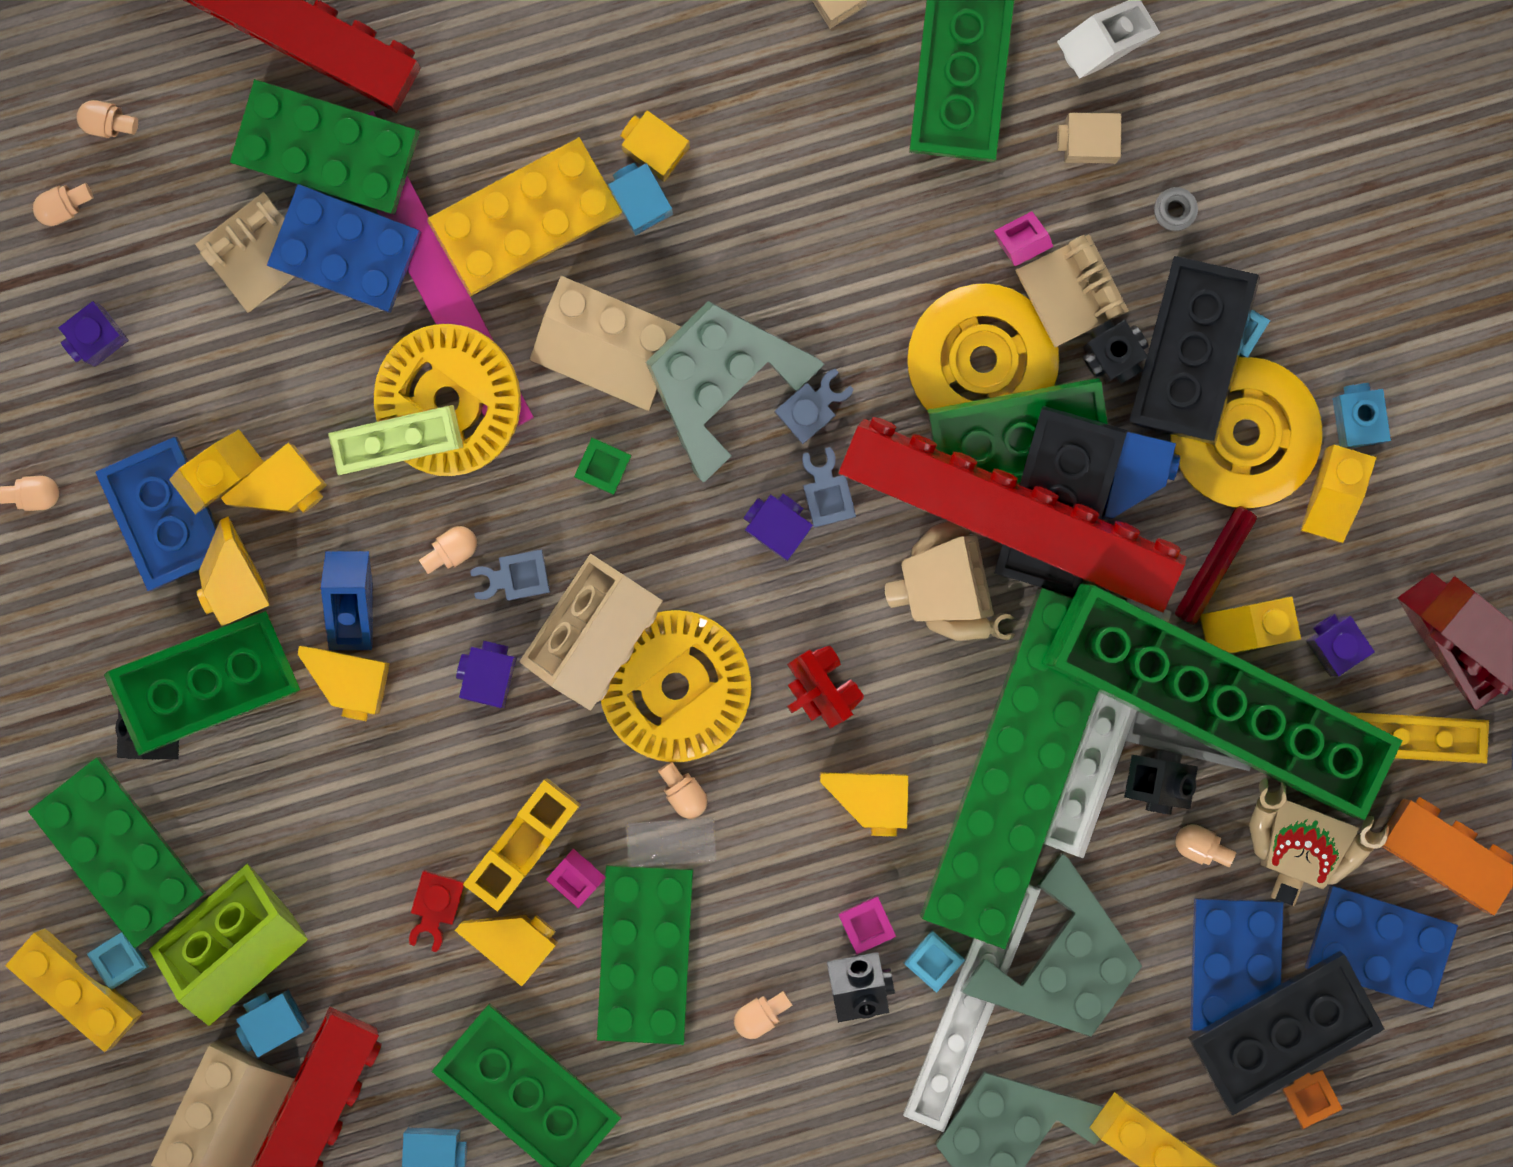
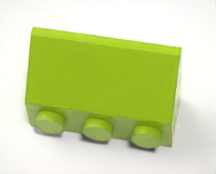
[149,864,308,1026]

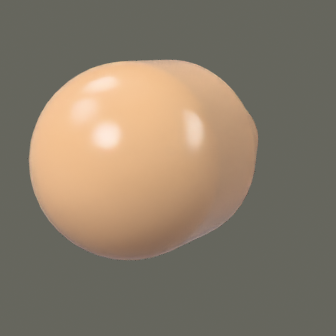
[77,100,138,138]
[33,183,94,226]
[0,476,59,511]
[419,526,477,574]
[658,762,707,819]
[1175,824,1236,868]
[734,991,793,1039]

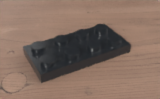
[1129,256,1260,445]
[994,406,1128,597]
[1188,951,1385,1116]

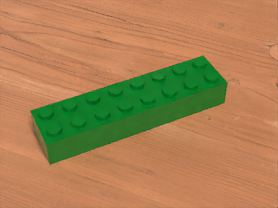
[1042,584,1403,820]
[920,588,1098,949]

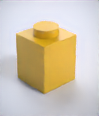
[620,110,690,182]

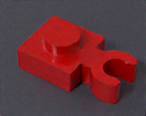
[409,870,465,952]

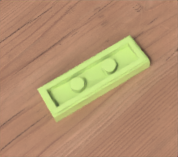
[328,405,463,475]

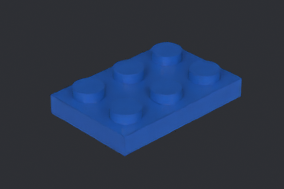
[267,184,421,313]
[95,437,217,592]
[1305,885,1458,1009]
[1190,898,1283,1031]

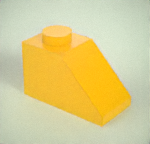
[169,429,264,515]
[221,442,327,513]
[1300,445,1376,543]
[196,517,269,627]
[1200,597,1301,653]
[298,646,390,721]
[820,772,908,836]
[454,915,558,986]

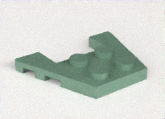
[646,301,825,483]
[960,854,1142,1037]
[935,1071,1104,1167]

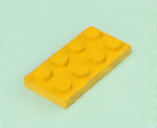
[427,137,622,297]

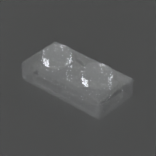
[626,817,716,867]

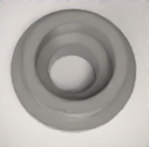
[1154,187,1198,231]

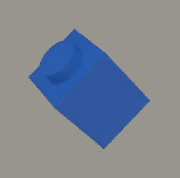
[1102,432,1180,520]
[321,551,373,650]

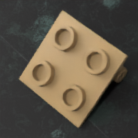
[195,192,295,313]
[1015,234,1129,348]

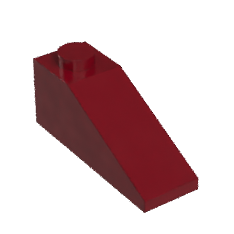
[1397,573,1501,711]

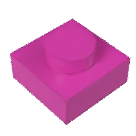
[994,211,1053,266]
[546,849,606,908]
[838,896,896,955]

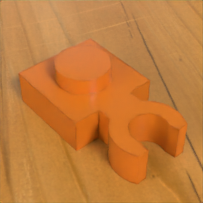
[1282,1070,1343,1130]

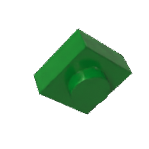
[574,437,632,495]

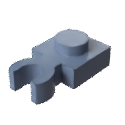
[774,369,854,445]
[802,447,856,528]
[470,549,551,601]

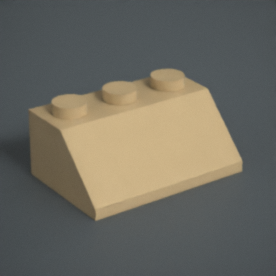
[530,276,681,411]
[519,553,663,711]
[151,1040,295,1167]

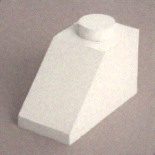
[1057,0,1160,79]

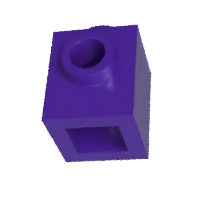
[58,301,129,367]
[743,494,813,562]
[1306,614,1375,677]
[456,640,517,708]

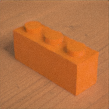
[1382,797,1513,916]

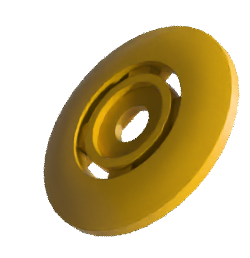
[907,284,1059,410]
[374,324,521,476]
[1170,357,1322,509]
[601,610,751,762]

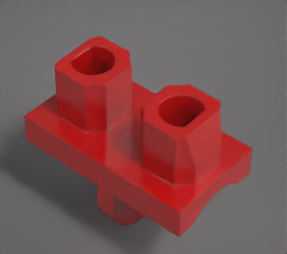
[787,645,864,729]

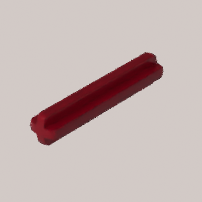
[1175,506,1257,625]

